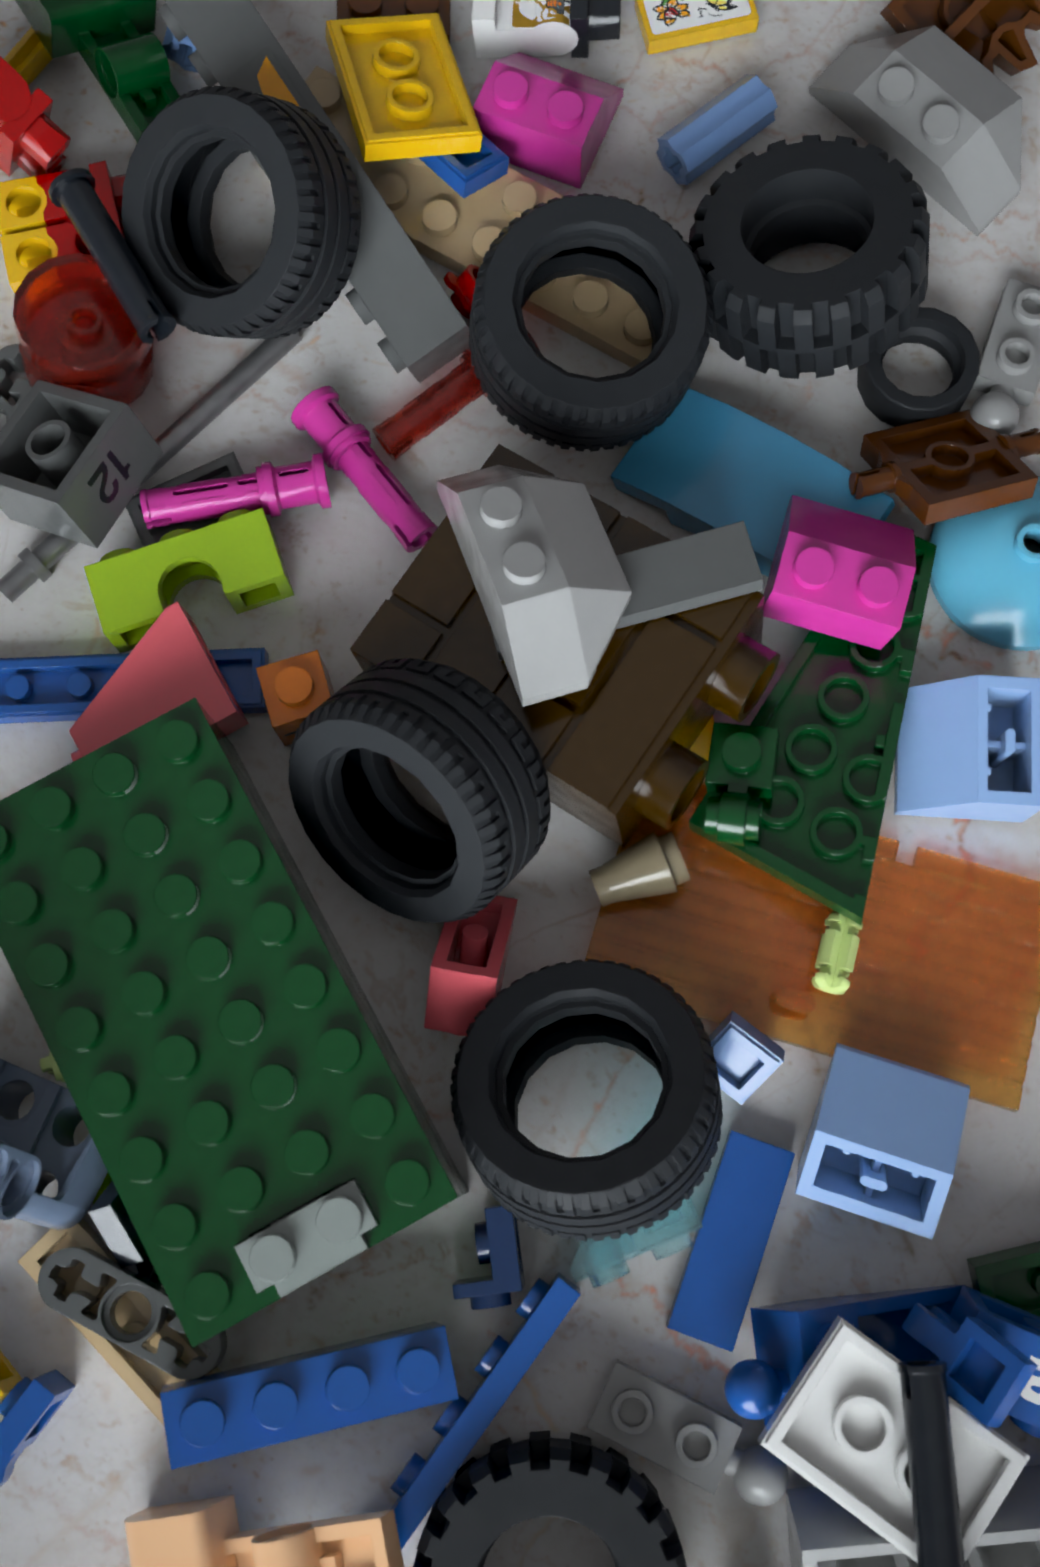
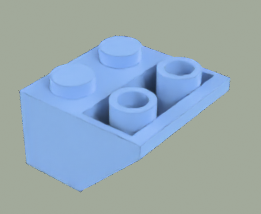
[894,675,1040,822]
[795,1043,970,1239]

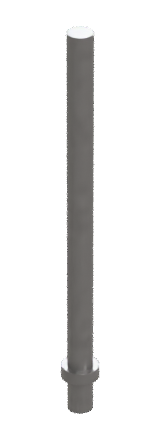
[0,333,302,602]

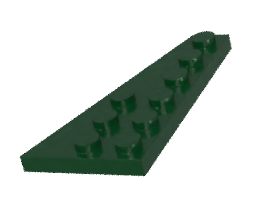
[689,521,937,925]

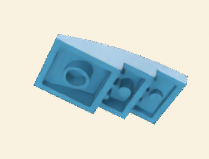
[610,388,895,577]

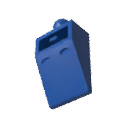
[724,1284,963,1455]

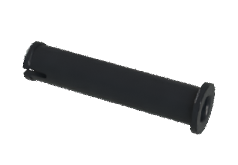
[48,168,176,344]
[897,1360,965,1567]

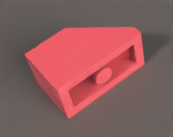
[424,896,518,1036]

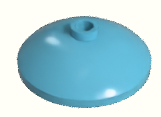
[929,476,1040,651]

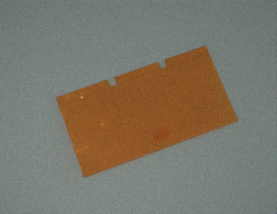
[585,784,1040,1112]

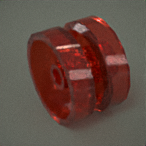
[13,253,155,405]

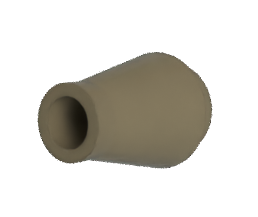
[589,831,691,907]

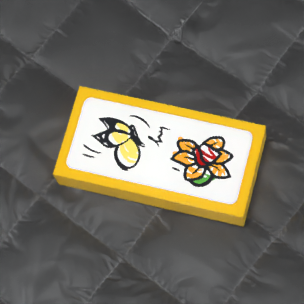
[634,0,759,55]

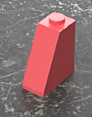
[69,601,249,762]

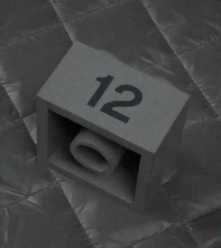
[0,379,163,548]

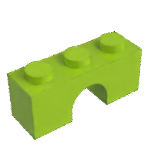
[84,508,294,653]

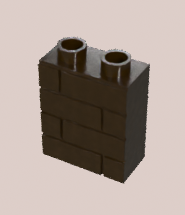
[350,444,780,848]

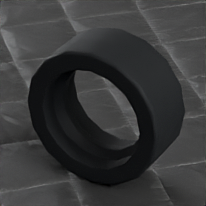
[857,307,980,427]

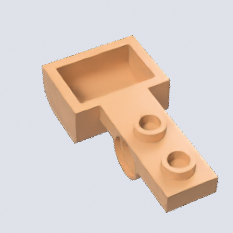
[124,1495,404,1567]

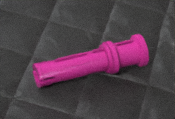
[291,386,438,553]
[139,453,332,530]

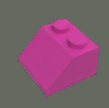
[473,52,624,189]
[763,495,916,650]

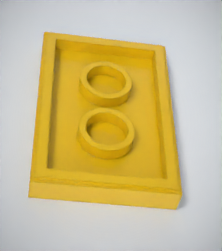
[325,13,482,162]

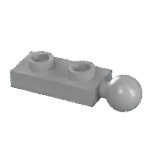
[970,278,1040,435]
[587,1359,789,1506]

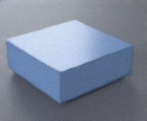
[709,1011,785,1105]

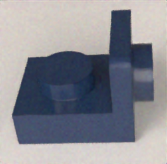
[452,1204,525,1310]

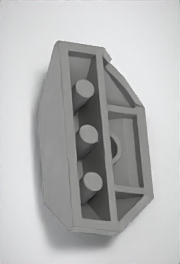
[809,25,1022,237]
[437,465,632,707]

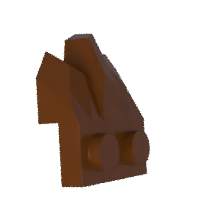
[880,0,1040,76]

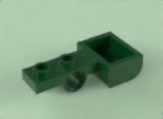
[15,0,180,143]

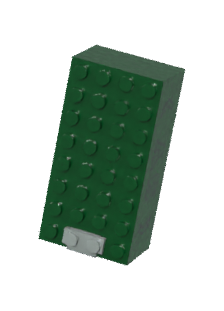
[0,698,469,1348]

